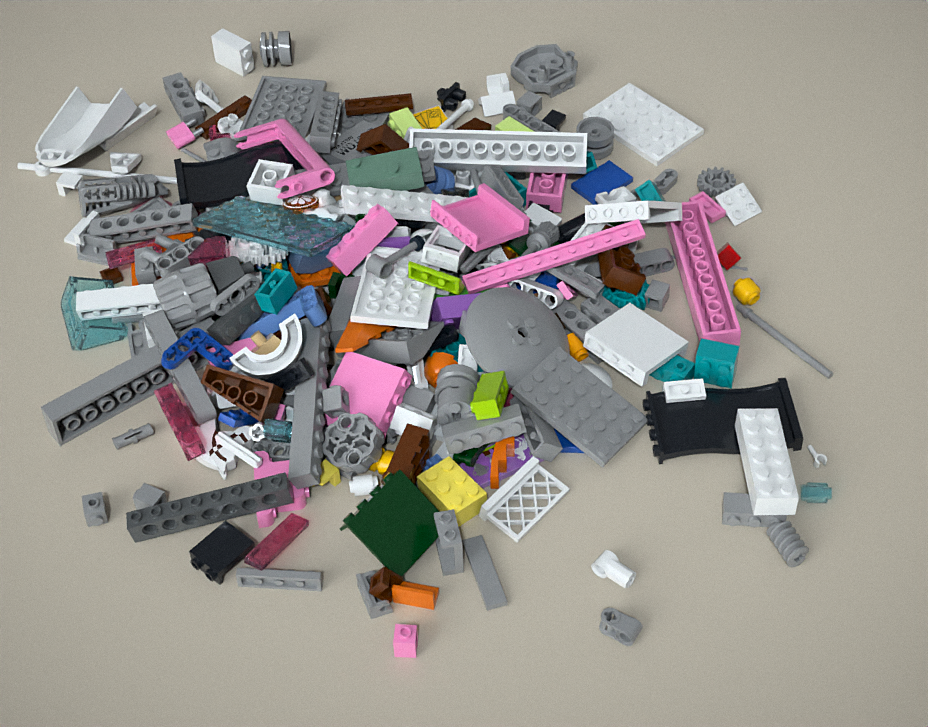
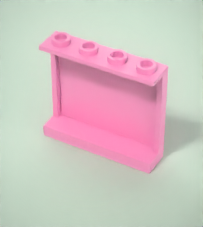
[430,183,530,252]
[323,352,413,440]

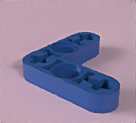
[161,328,234,370]

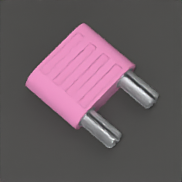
[166,118,204,149]

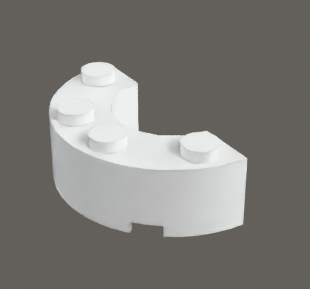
[230,314,303,378]

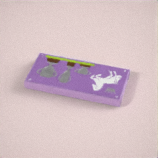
[458,433,544,489]

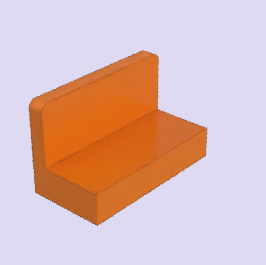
[392,581,439,610]

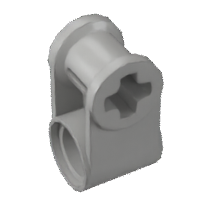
[599,608,643,646]

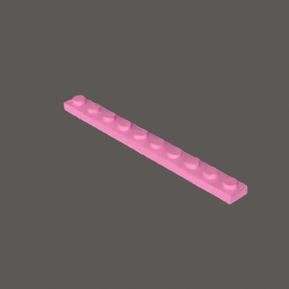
[462,219,646,294]

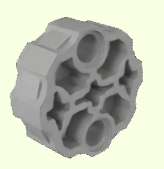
[322,413,385,474]

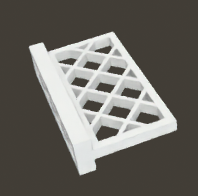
[479,456,570,543]

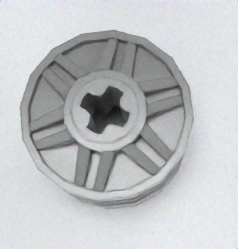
[260,31,292,67]

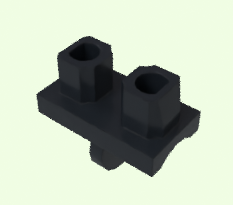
[437,82,466,112]

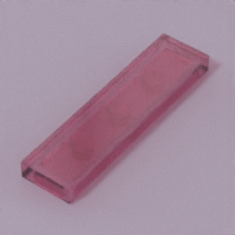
[244,513,309,571]

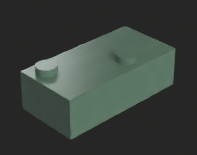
[346,147,425,191]

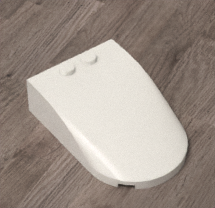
[35,87,137,167]

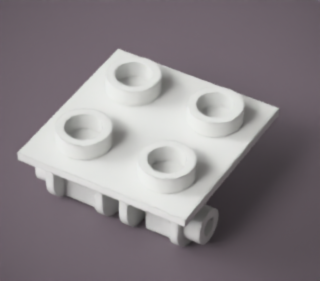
[715,183,762,227]

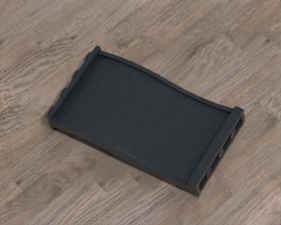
[174,142,304,208]
[643,377,803,464]

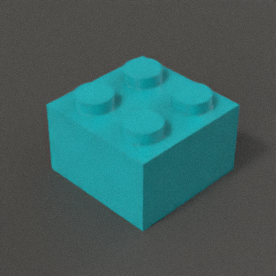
[694,338,740,389]

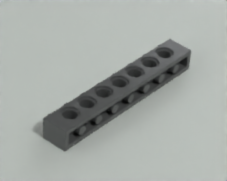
[126,472,294,543]

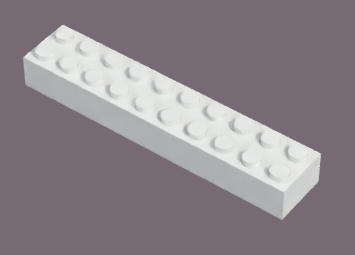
[409,129,587,174]

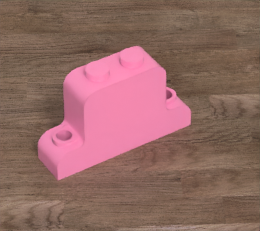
[253,451,310,528]

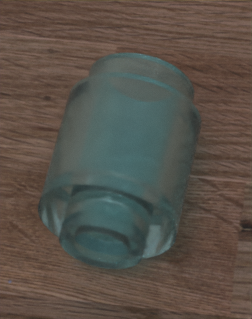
[801,482,832,503]

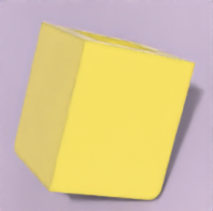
[312,459,341,487]

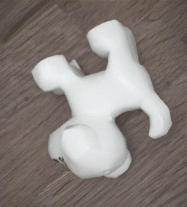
[301,188,351,234]

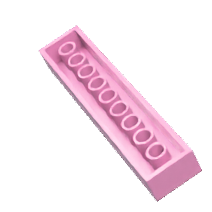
[665,200,741,346]

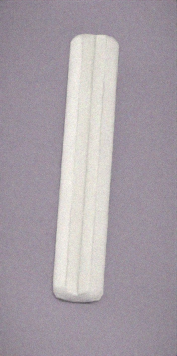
[215,431,263,468]

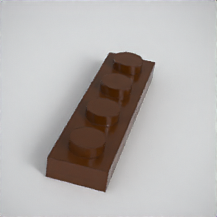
[345,93,413,116]
[195,95,252,140]

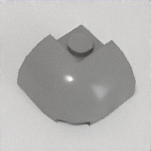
[203,137,242,161]

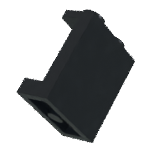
[189,520,257,585]

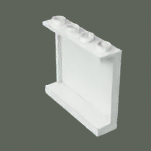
[585,201,682,224]
[583,303,689,387]

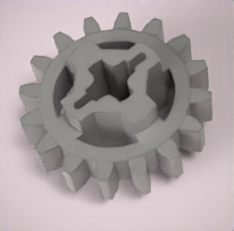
[697,167,736,198]

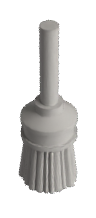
[520,221,560,257]

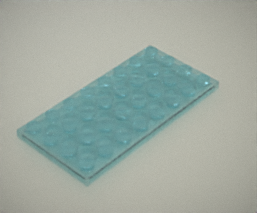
[192,196,355,257]

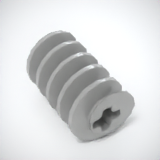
[766,521,809,568]

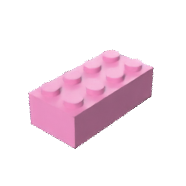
[526,172,568,213]

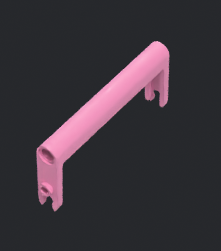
[234,119,335,199]

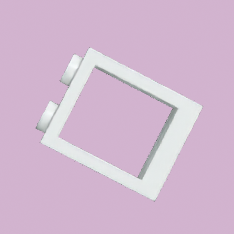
[421,225,471,272]

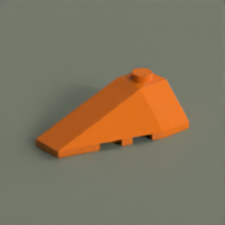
[335,318,397,353]

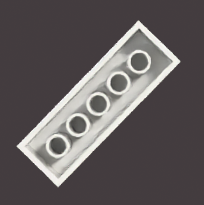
[735,408,799,515]

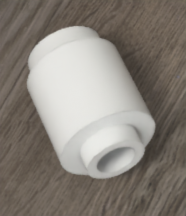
[349,474,378,497]

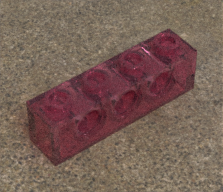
[154,383,206,461]

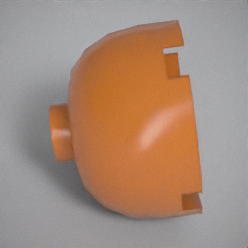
[424,352,458,388]

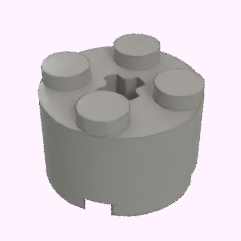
[437,386,475,426]

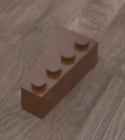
[200,364,284,427]

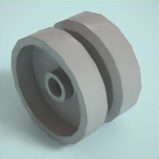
[576,117,614,160]
[435,364,480,405]

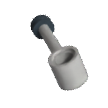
[365,235,425,279]

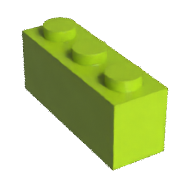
[470,371,509,420]

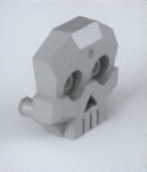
[511,44,578,98]

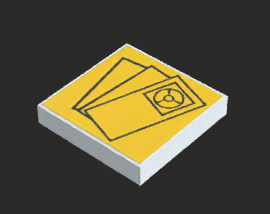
[413,105,453,130]

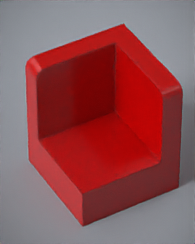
[717,242,741,270]

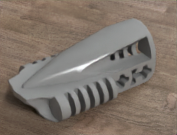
[78,174,168,217]

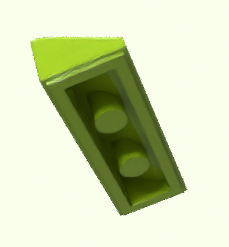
[408,261,464,295]

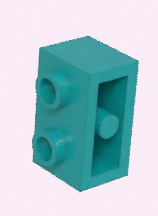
[254,268,298,315]
[649,355,695,382]

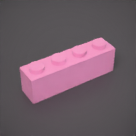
[326,204,398,277]

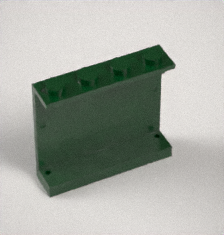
[339,469,439,577]

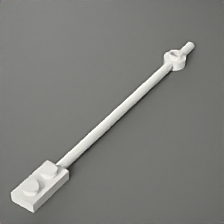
[18,161,177,184]

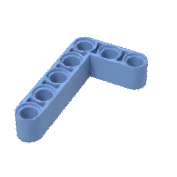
[236,285,327,341]

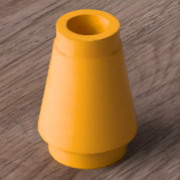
[567,333,589,362]

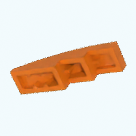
[490,436,515,489]

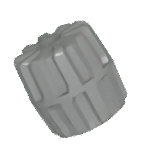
[153,263,221,330]

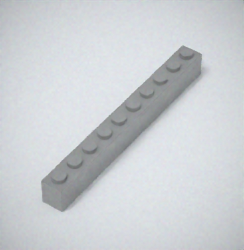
[288,318,331,489]

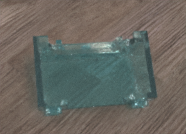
[61,276,128,351]

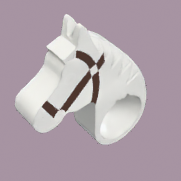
[176,402,256,480]

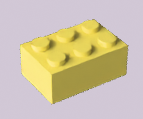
[417,456,487,527]

